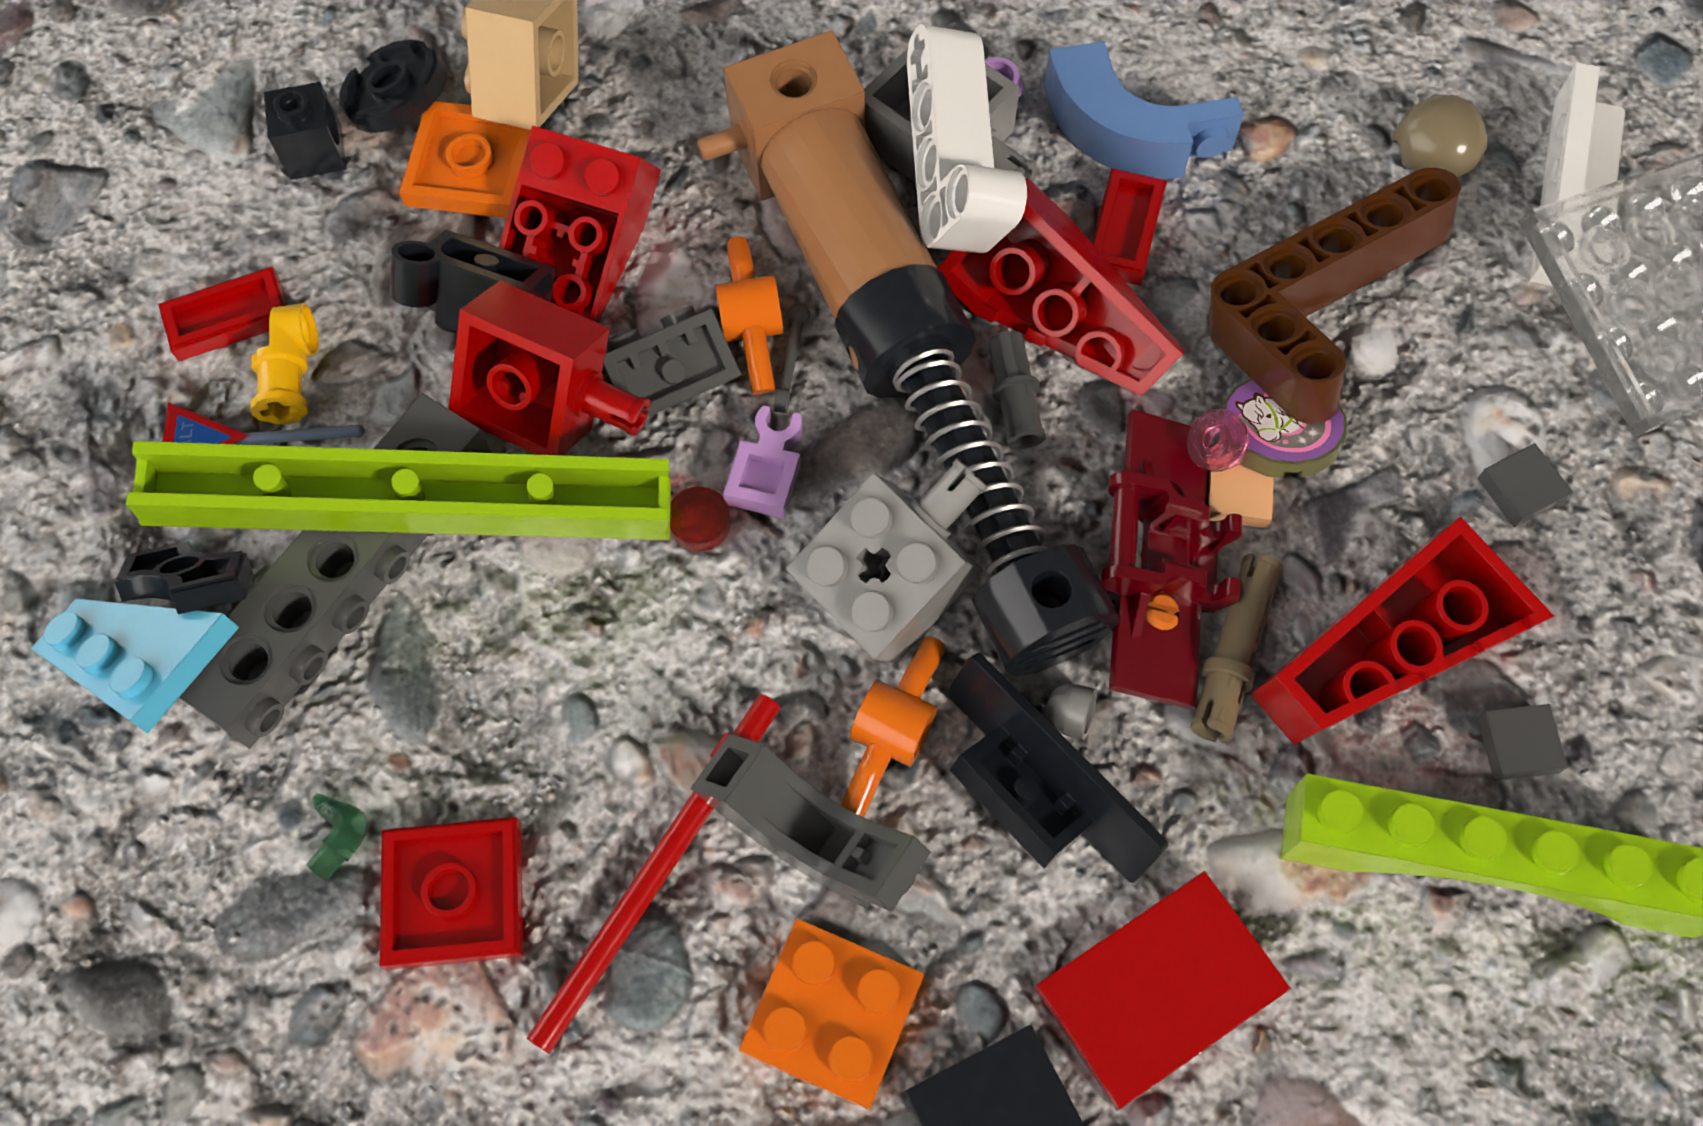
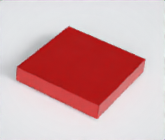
[379,817,524,970]

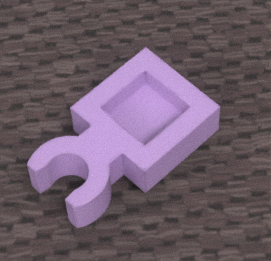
[723,405,803,519]

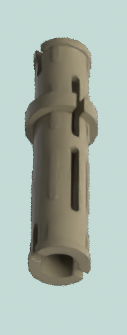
[1190,553,1283,743]

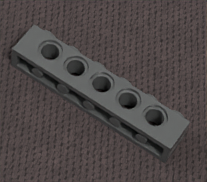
[179,393,491,749]

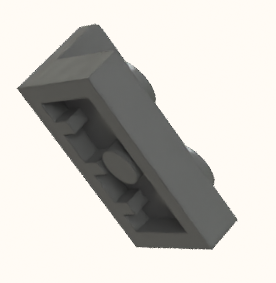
[602,305,741,417]

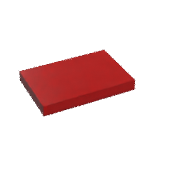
[1034,871,1291,1111]

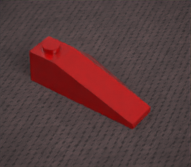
[937,178,1185,396]

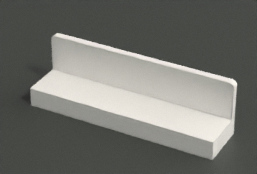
[1530,62,1625,296]

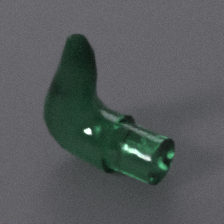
[306,793,368,881]

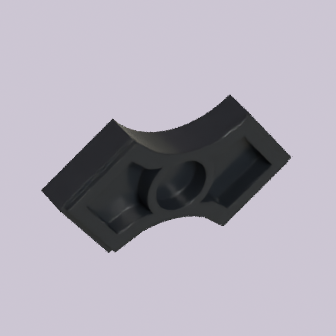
[114,541,253,614]

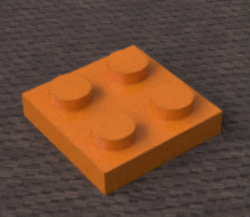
[399,101,541,218]
[739,918,925,1111]

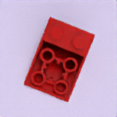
[498,126,661,323]

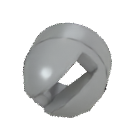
[1045,684,1097,740]

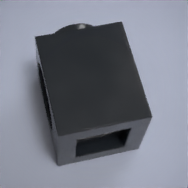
[263,82,347,180]

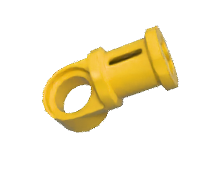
[250,303,319,425]

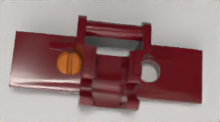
[1101,409,1242,710]

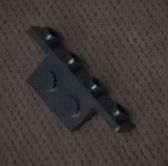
[947,653,1169,883]

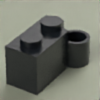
[389,230,555,333]

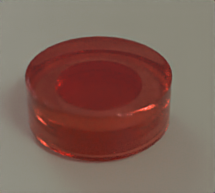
[670,486,731,552]

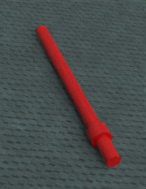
[526,693,781,1054]

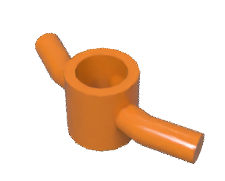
[715,236,784,395]
[841,637,946,818]

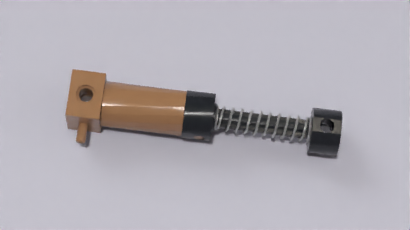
[696,30,1119,676]

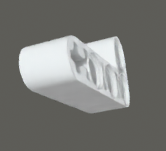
[907,24,1027,253]

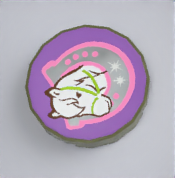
[1220,379,1347,478]

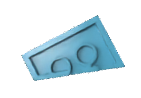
[31,599,239,733]

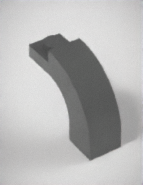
[690,734,931,912]

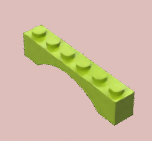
[1281,774,1703,939]

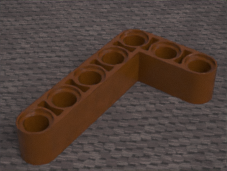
[1208,167,1461,424]

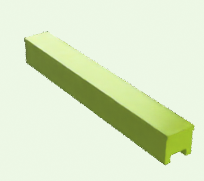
[126,441,671,540]

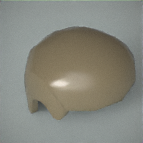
[1392,95,1488,178]

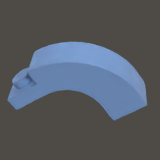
[1044,41,1244,179]

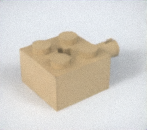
[461,0,578,130]

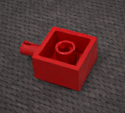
[448,280,651,455]

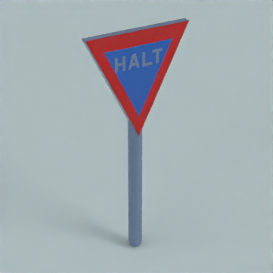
[162,402,365,445]

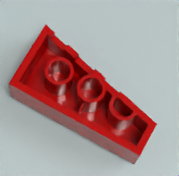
[1250,517,1554,745]

